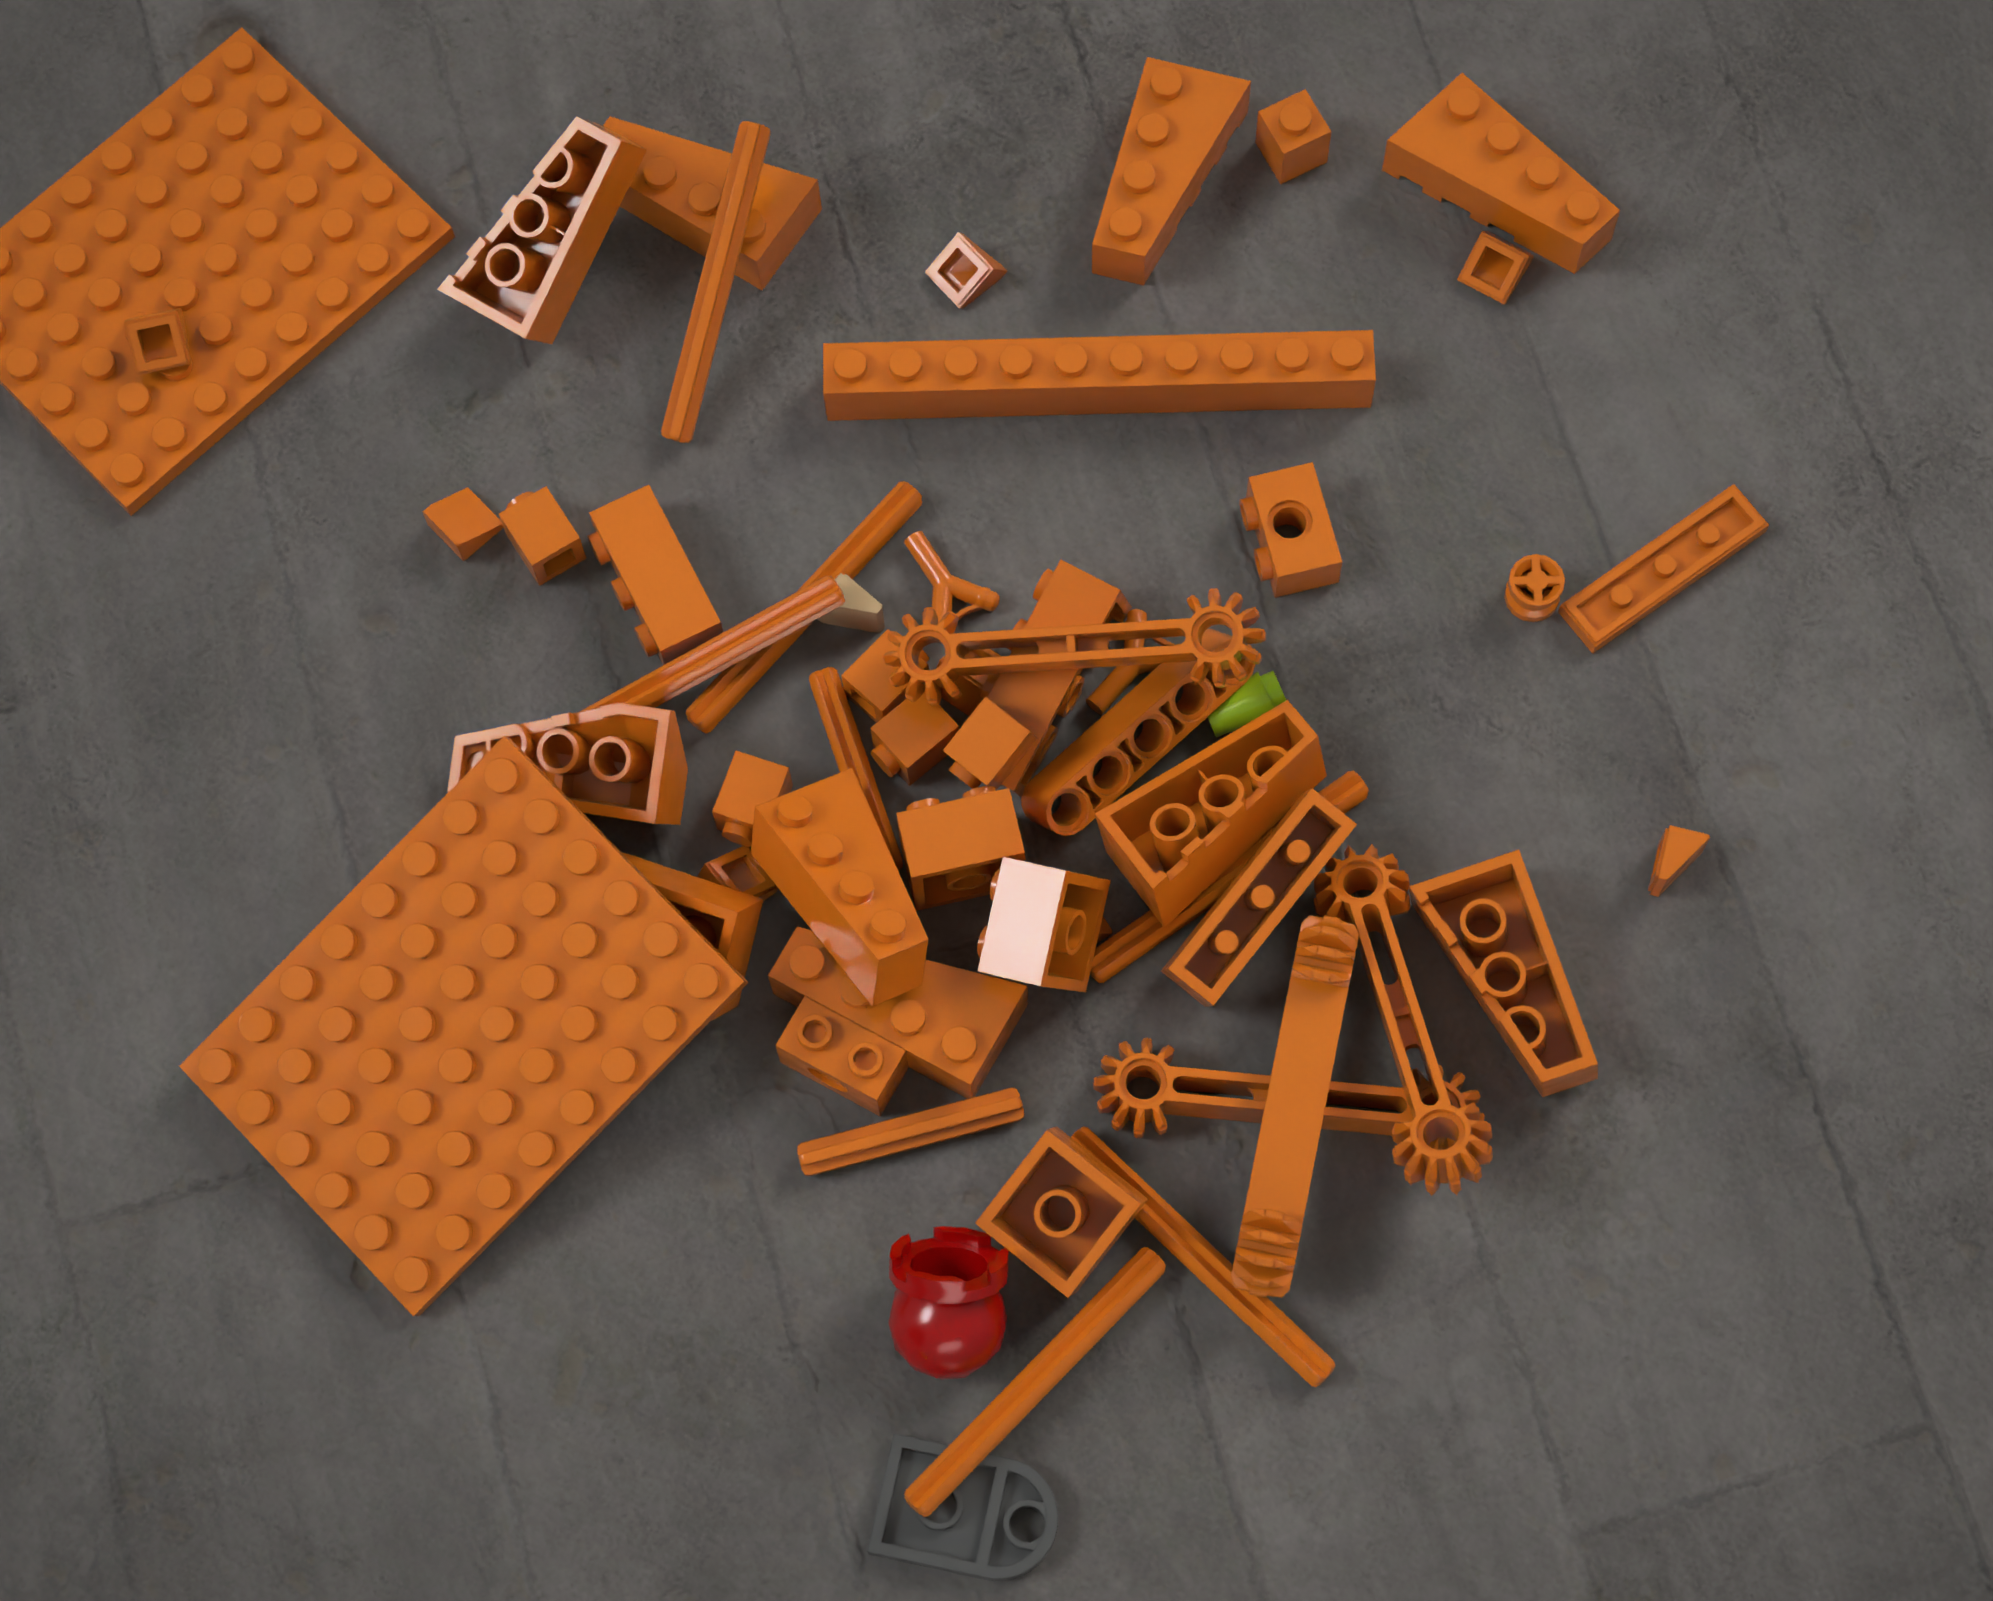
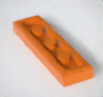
[1558,484,1769,654]

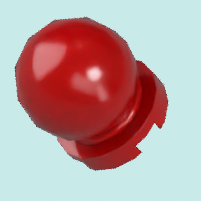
[888,1226,1009,1380]

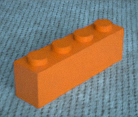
[1161,788,1357,1007]

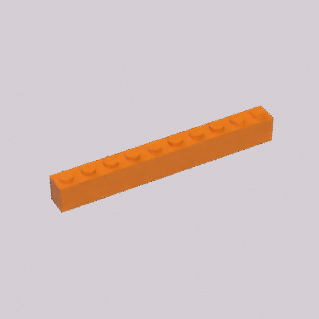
[823,330,1376,421]

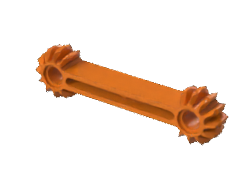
[882,588,1267,706]
[1314,844,1493,1196]
[1231,915,1359,1298]
[1093,1037,1485,1150]

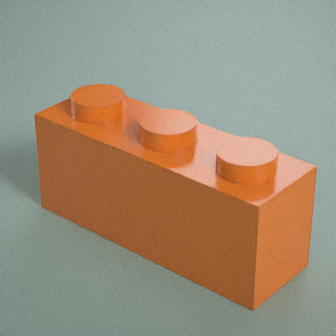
[587,484,723,665]

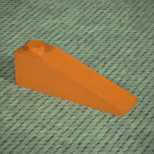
[447,703,688,825]

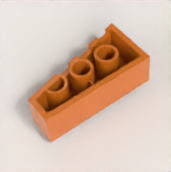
[1092,57,1251,286]
[1095,700,1327,928]
[751,768,928,1007]
[1409,849,1598,1097]

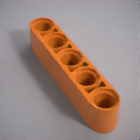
[1021,629,1256,836]

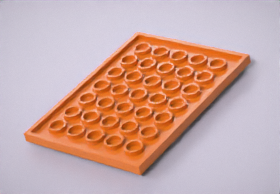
[0,27,455,516]
[179,736,749,1316]

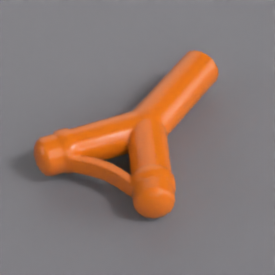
[904,531,1000,623]
[1086,609,1182,715]

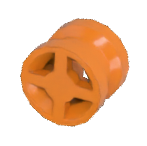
[1504,554,1565,622]

